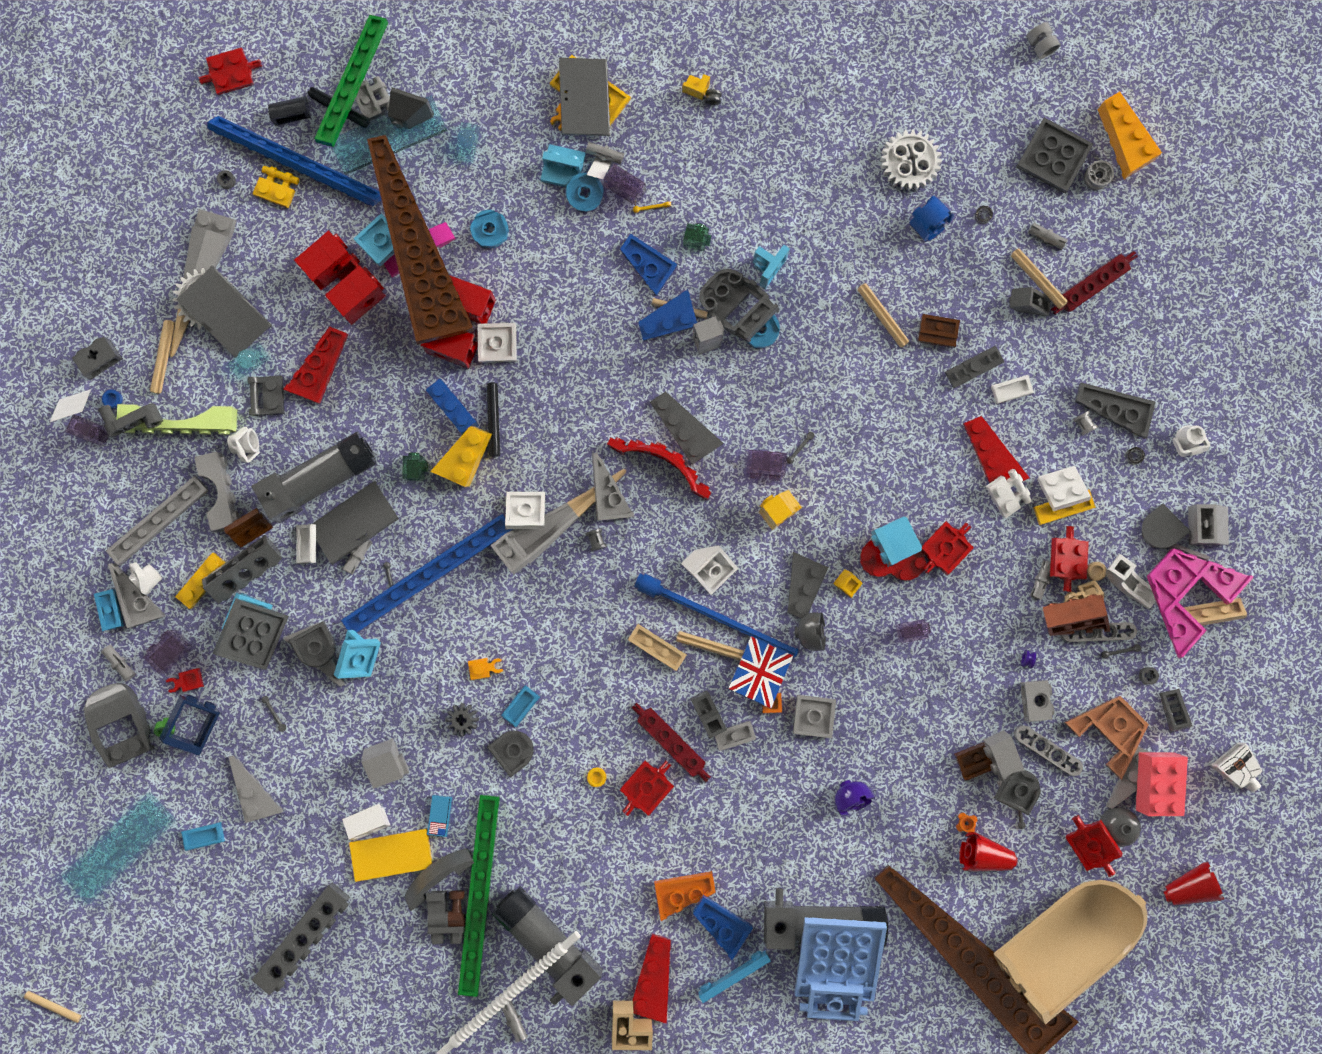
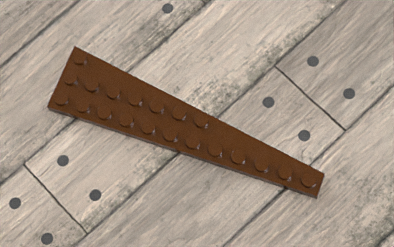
[367,135,474,345]
[874,865,1079,1054]

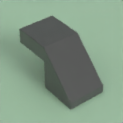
[690,690,727,739]

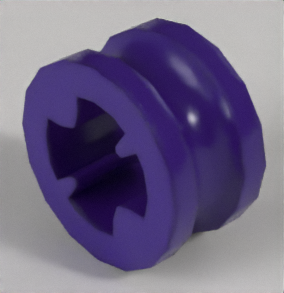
[1021,650,1036,669]

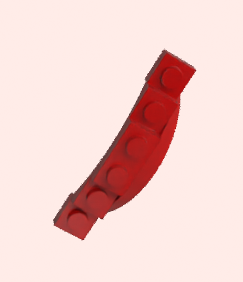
[607,437,711,500]

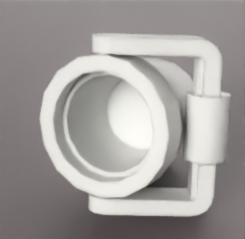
[1172,425,1210,457]
[227,427,260,463]
[129,562,162,595]

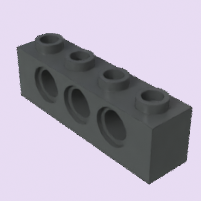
[202,535,282,604]

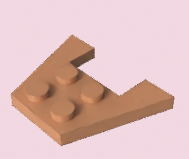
[1064,696,1149,780]

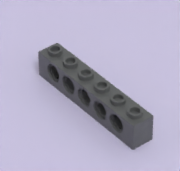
[252,882,350,995]

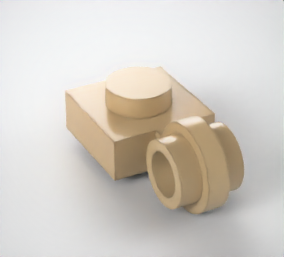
[1064,580,1104,602]

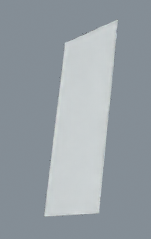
[587,157,612,179]

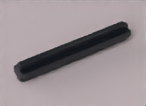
[307,87,370,128]
[486,382,500,457]

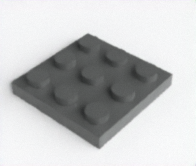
[1016,117,1093,194]
[213,598,289,670]

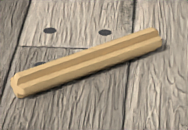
[1011,248,1067,309]
[858,283,909,347]
[150,320,175,394]
[676,631,744,661]

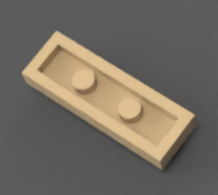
[1183,598,1247,625]
[628,624,687,671]

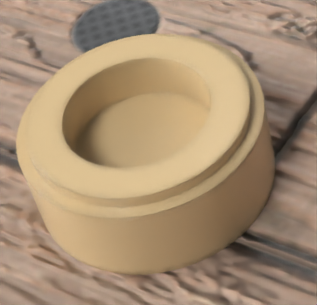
[1087,562,1107,581]

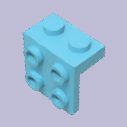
[871,517,922,567]

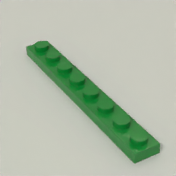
[314,14,388,147]

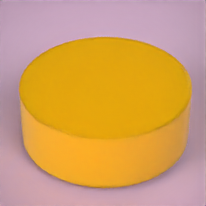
[587,767,607,787]

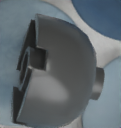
[795,612,826,651]
[1100,807,1141,847]

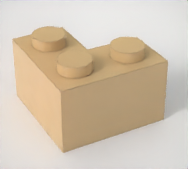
[611,1000,653,1050]

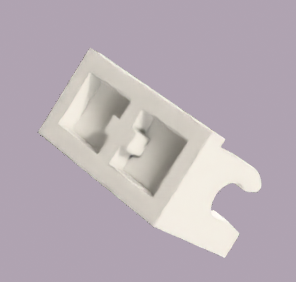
[342,804,391,841]

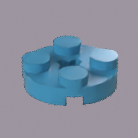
[566,173,604,211]
[470,210,509,248]
[746,315,780,348]

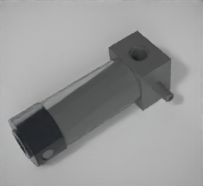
[251,431,377,523]
[491,886,603,1006]
[764,888,888,950]

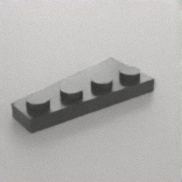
[1075,382,1156,439]
[650,391,724,465]

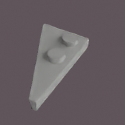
[228,755,283,823]

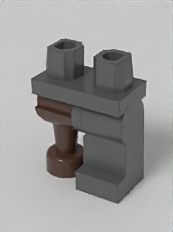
[426,890,466,944]

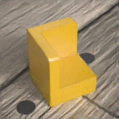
[682,74,710,100]

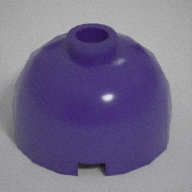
[834,780,875,817]

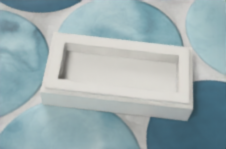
[991,375,1034,404]
[296,524,316,564]

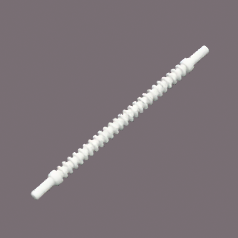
[437,931,581,1054]

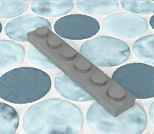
[106,476,209,566]

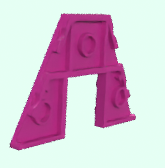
[1147,549,1254,658]

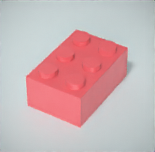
[1136,752,1188,816]

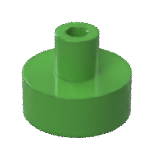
[154,718,175,737]

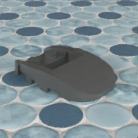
[699,269,779,342]
[84,683,155,768]

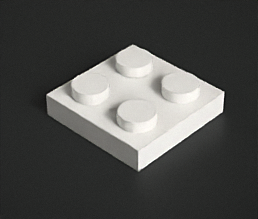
[478,323,517,363]
[1038,466,1091,511]
[505,492,545,529]

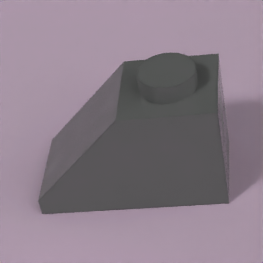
[1009,287,1051,316]

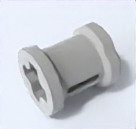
[1073,411,1098,436]

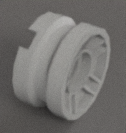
[1084,160,1114,190]

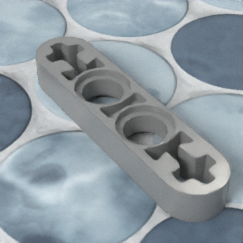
[1060,622,1137,642]
[1014,725,1083,776]

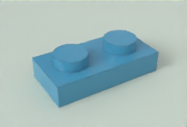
[94,589,124,631]

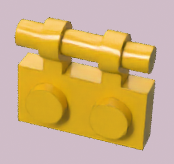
[252,165,300,208]

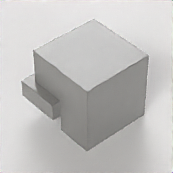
[361,738,409,789]

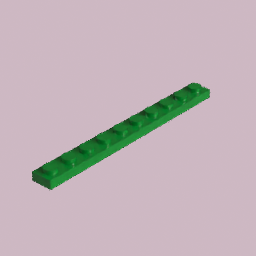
[458,794,500,997]

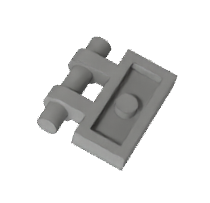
[355,76,390,121]

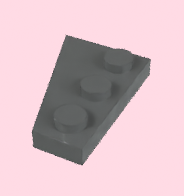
[787,552,829,618]

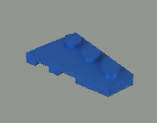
[620,234,677,297]
[638,289,697,341]
[693,895,753,960]

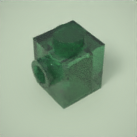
[683,223,712,251]
[402,452,428,481]

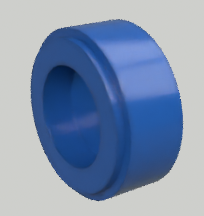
[102,389,123,409]

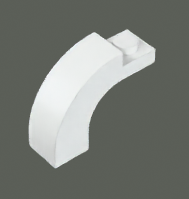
[1106,554,1156,609]

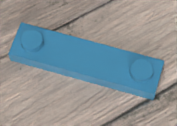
[698,951,771,1003]

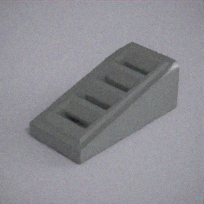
[1160,689,1193,733]

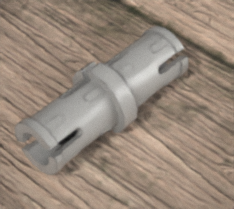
[585,141,625,165]
[1028,222,1068,250]
[342,540,373,575]
[1029,560,1051,600]
[101,645,136,682]
[502,1001,528,1043]

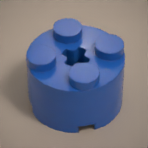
[909,196,954,242]

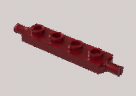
[1051,251,1138,315]
[631,703,711,783]

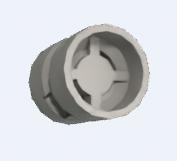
[1026,22,1061,59]

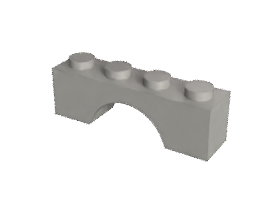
[194,451,240,533]

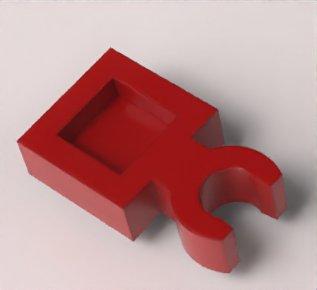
[166,668,204,693]

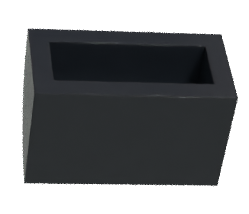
[268,96,311,126]

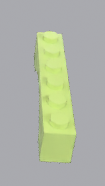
[117,404,237,435]

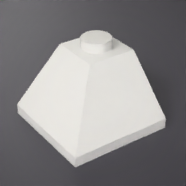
[681,545,738,595]

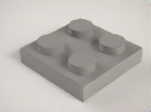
[793,695,836,738]

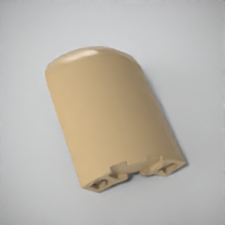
[994,880,1147,1024]

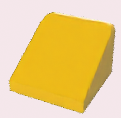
[833,569,863,598]

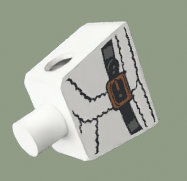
[1211,742,1262,792]

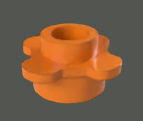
[956,812,977,832]

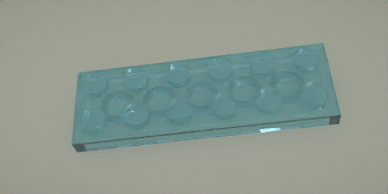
[332,95,448,175]
[62,792,176,904]

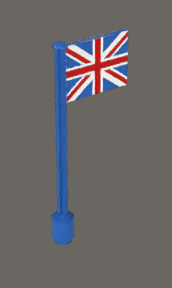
[634,573,799,709]

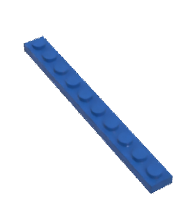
[207,116,382,207]
[341,514,513,633]

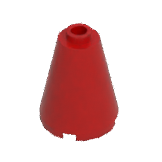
[959,831,1018,872]
[1163,861,1224,905]

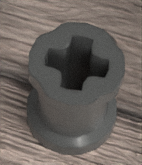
[585,528,607,552]

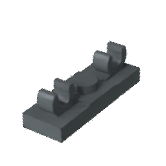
[945,345,1004,389]

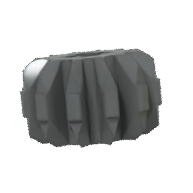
[446,703,479,737]

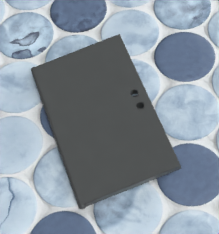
[559,58,610,136]
[176,265,272,358]
[312,481,399,565]

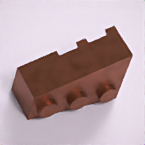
[1043,594,1110,636]

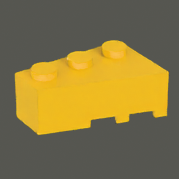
[430,426,492,487]
[759,490,802,530]

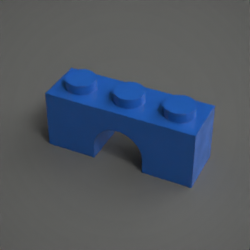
[426,378,479,435]

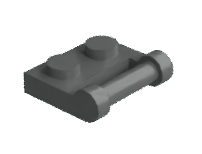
[248,375,285,416]

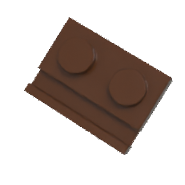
[917,314,960,348]
[224,508,273,548]
[954,742,992,781]

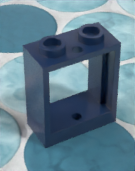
[159,694,220,756]

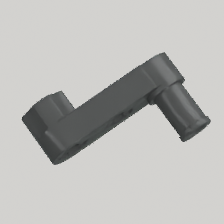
[98,403,163,437]

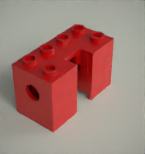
[294,230,386,325]
[420,275,496,369]

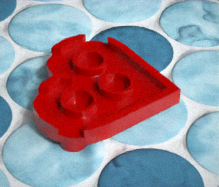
[860,539,926,581]

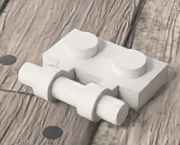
[986,469,1032,518]

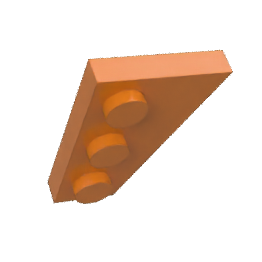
[654,871,716,921]

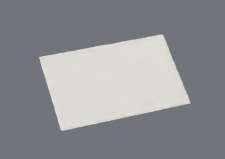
[50,389,91,422]

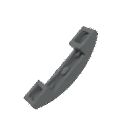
[405,848,474,911]

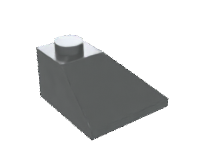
[388,87,434,129]

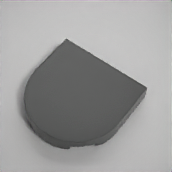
[1141,503,1191,549]
[289,621,336,667]
[487,730,534,778]
[994,770,1041,815]

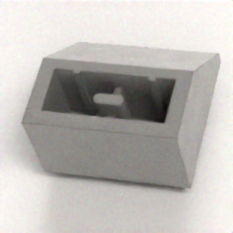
[1188,504,1229,545]

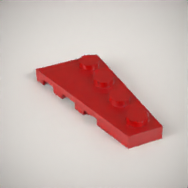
[283,326,348,404]
[963,416,1030,484]
[632,933,671,1024]

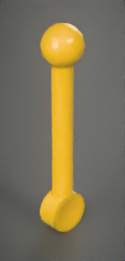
[633,201,671,213]

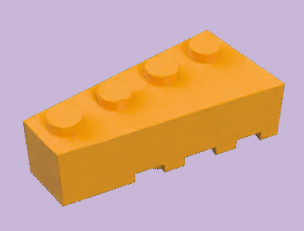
[1097,91,1162,179]

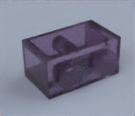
[604,164,646,206]
[65,415,109,446]
[746,450,787,481]
[895,619,931,643]
[143,630,193,674]

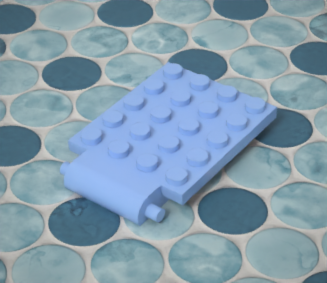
[794,917,887,1021]

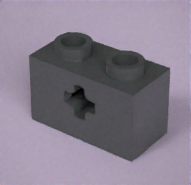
[72,337,123,380]

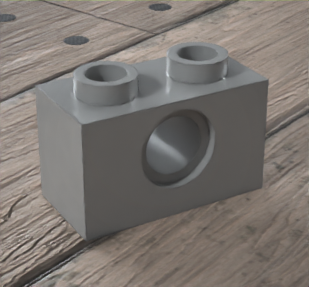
[1020,680,1054,722]

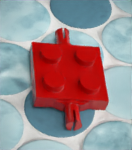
[198,47,262,95]
[921,521,974,575]
[1050,526,1089,592]
[620,760,674,816]
[1065,815,1123,877]

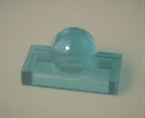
[455,122,480,163]
[227,342,271,380]

